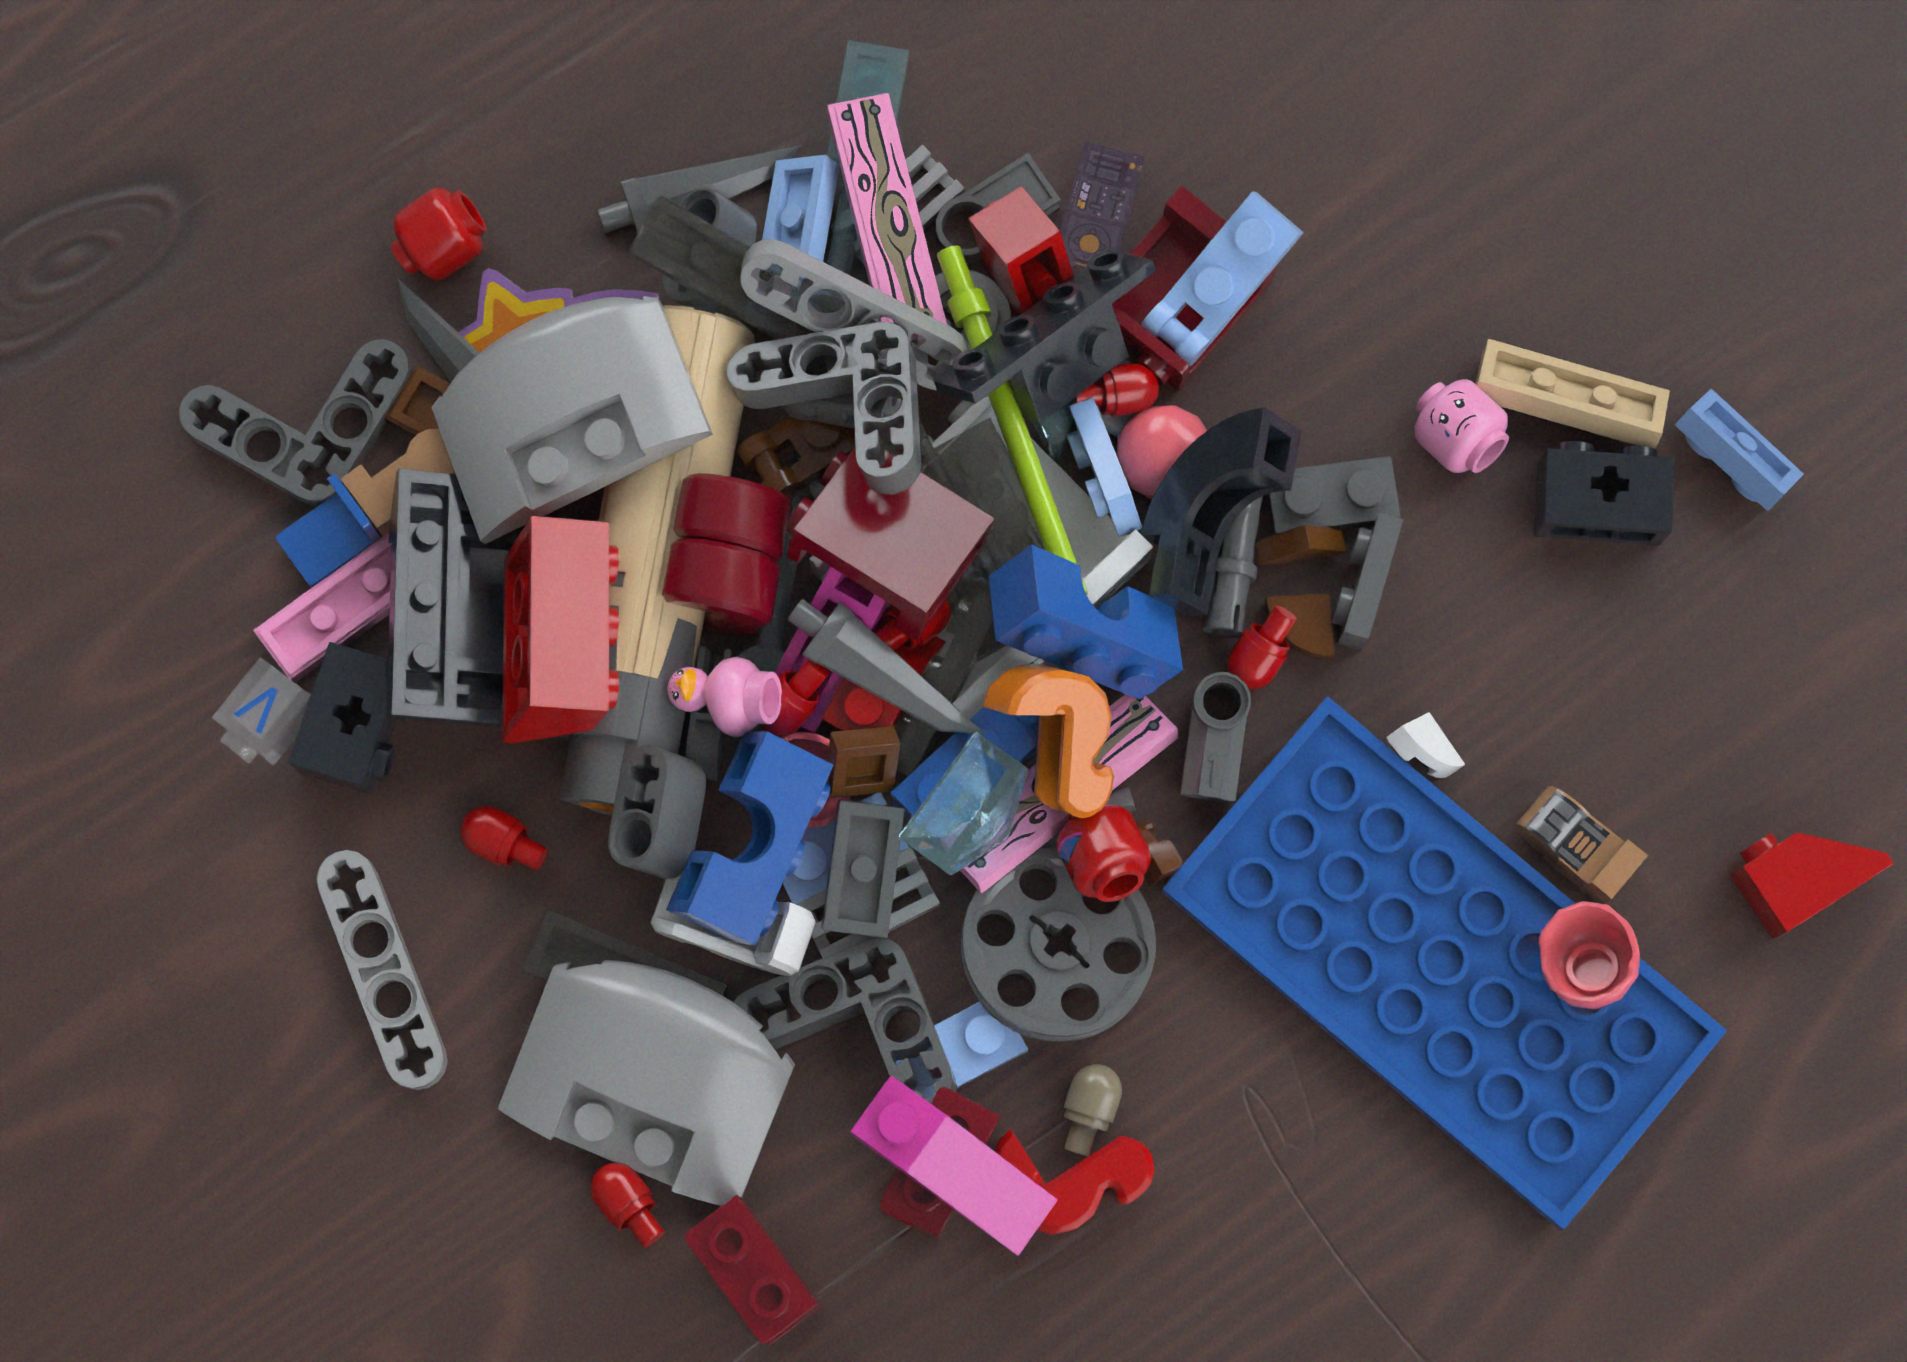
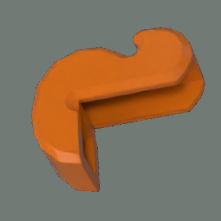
[982,663,1114,818]

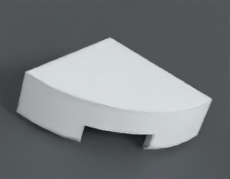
[1387,712,1465,778]

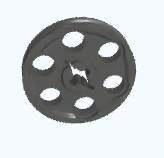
[961,847,1156,1042]

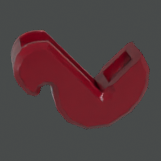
[673,473,792,561]
[662,538,781,636]

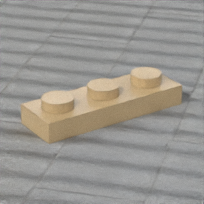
[1475,339,1670,449]

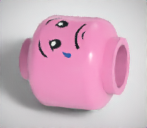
[1414,379,1509,473]

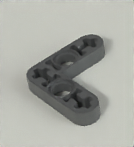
[726,322,921,494]
[179,339,413,507]
[733,937,957,1103]

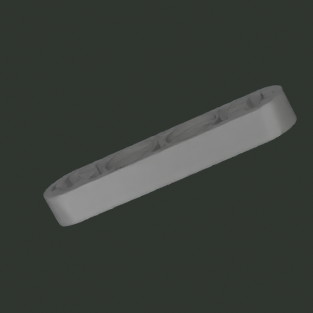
[740,239,967,390]
[317,850,448,1090]

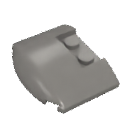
[432,296,713,544]
[498,960,795,1206]

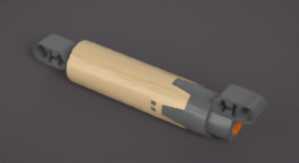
[559,187,757,879]

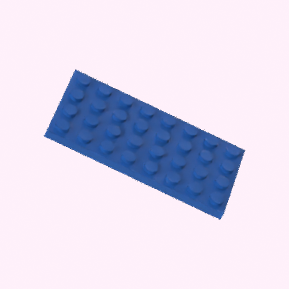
[1161,696,1728,1231]

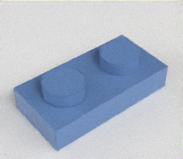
[1675,389,1804,511]

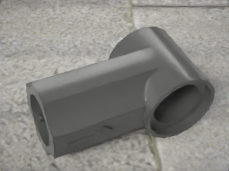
[1180,672,1251,803]

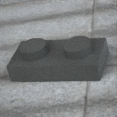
[1267,456,1401,535]
[1331,512,1404,651]
[821,799,905,938]

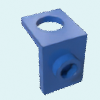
[275,473,381,588]

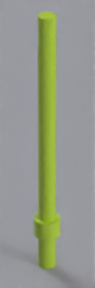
[937,246,1088,595]

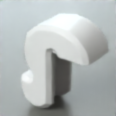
[650,875,816,976]

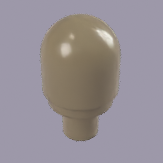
[1064,1064,1122,1157]

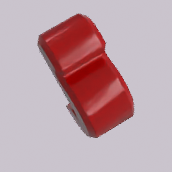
[995,1129,1154,1235]

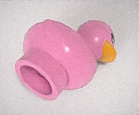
[667,657,782,737]

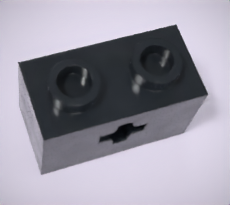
[1534,441,1675,546]
[288,642,406,795]

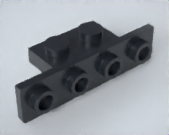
[933,250,1156,423]

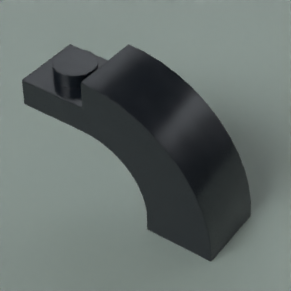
[1141,407,1302,616]

